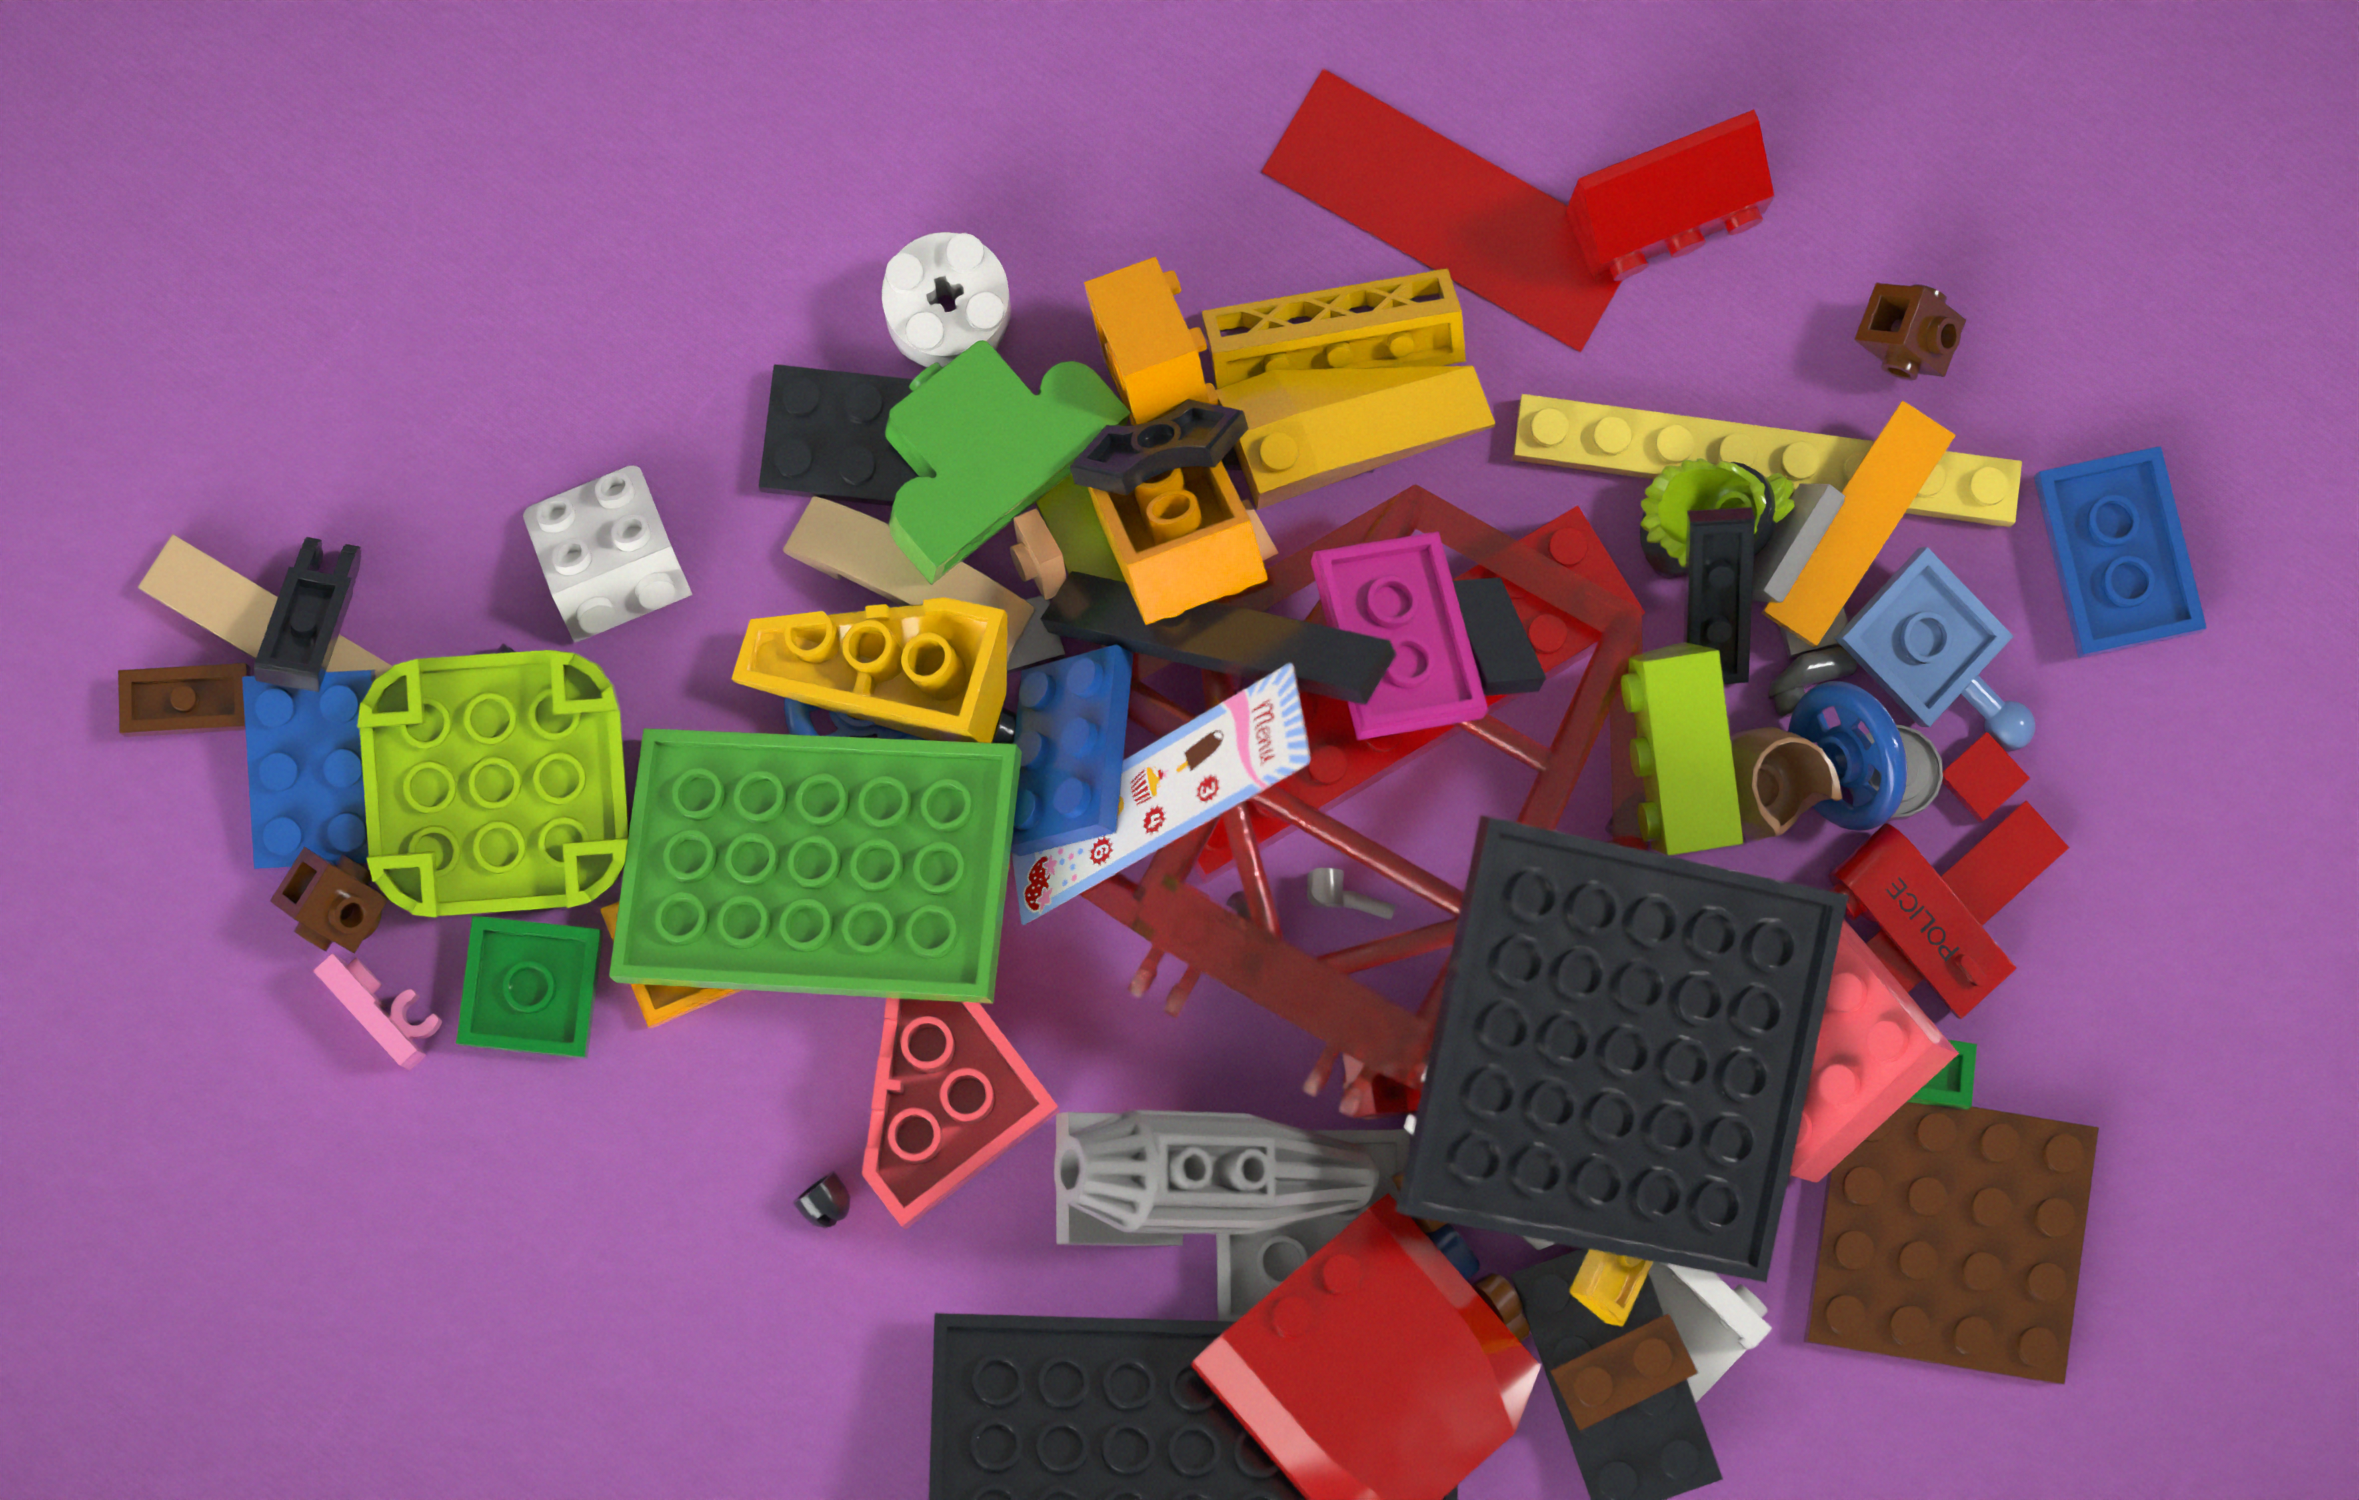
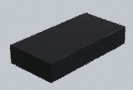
[1453,577,1547,696]

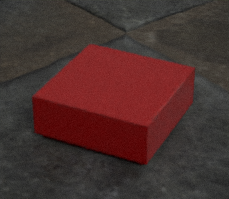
[1942,732,2031,823]

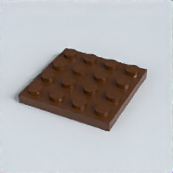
[1804,1102,2099,1385]

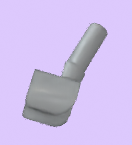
[1307,868,1395,920]

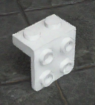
[523,466,692,643]
[1649,1261,1772,1403]

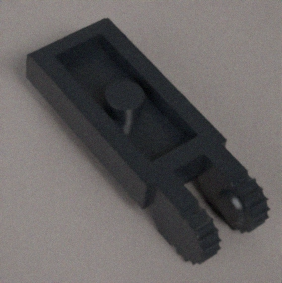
[254,537,361,692]

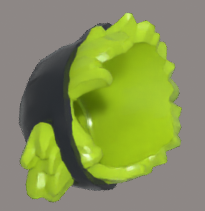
[1640,458,1795,578]

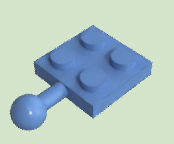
[1834,547,2036,751]

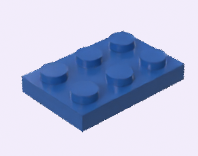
[2034,446,2207,659]
[1011,644,1133,856]
[242,669,376,869]

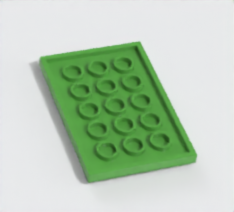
[609,728,1022,1003]

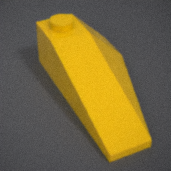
[1216,366,1496,510]
[731,597,1008,743]

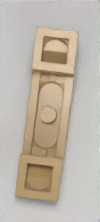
[783,496,1036,663]

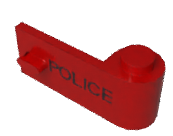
[1828,823,2017,1019]

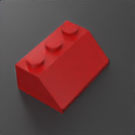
[1565,109,1775,281]

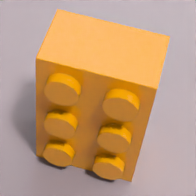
[1088,461,1268,625]

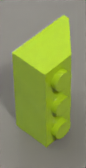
[1621,642,1743,856]

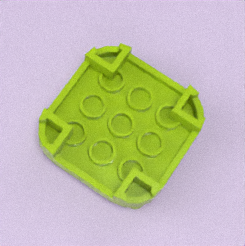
[357,650,629,918]

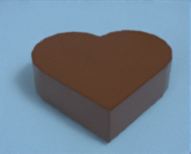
[1471,1273,1530,1343]

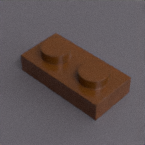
[118,663,251,737]
[1551,1313,1699,1431]

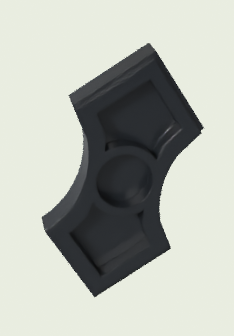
[1069,399,1249,496]

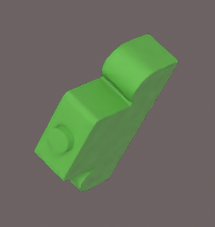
[885,340,1131,585]

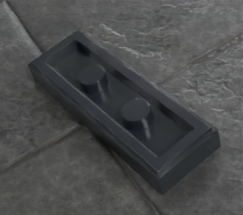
[1683,507,1755,684]

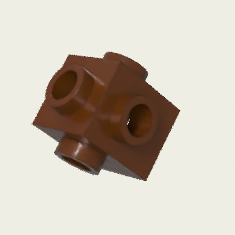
[1854,283,1966,381]
[270,846,389,954]

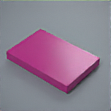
[1311,531,1488,740]

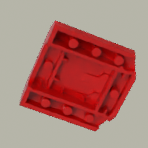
[1191,1192,1541,1500]

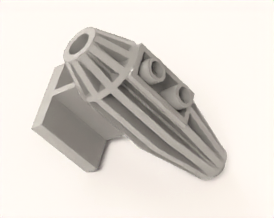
[1054,1110,1379,1246]

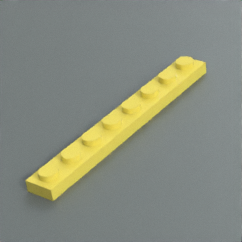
[1512,394,2022,527]

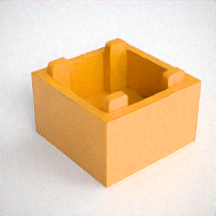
[1084,256,1219,425]

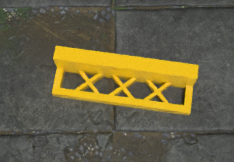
[1202,268,1466,390]

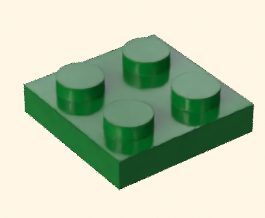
[456,916,603,1059]

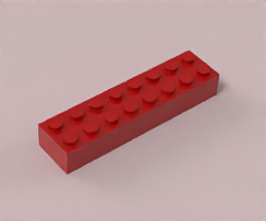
[1177,505,1645,884]

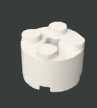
[882,232,1011,368]

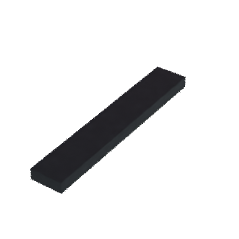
[1040,571,1397,705]

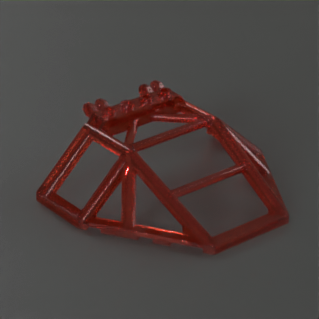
[1079,484,1648,1117]

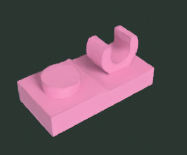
[313,953,442,1070]

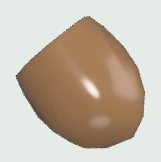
[1730,727,1842,841]

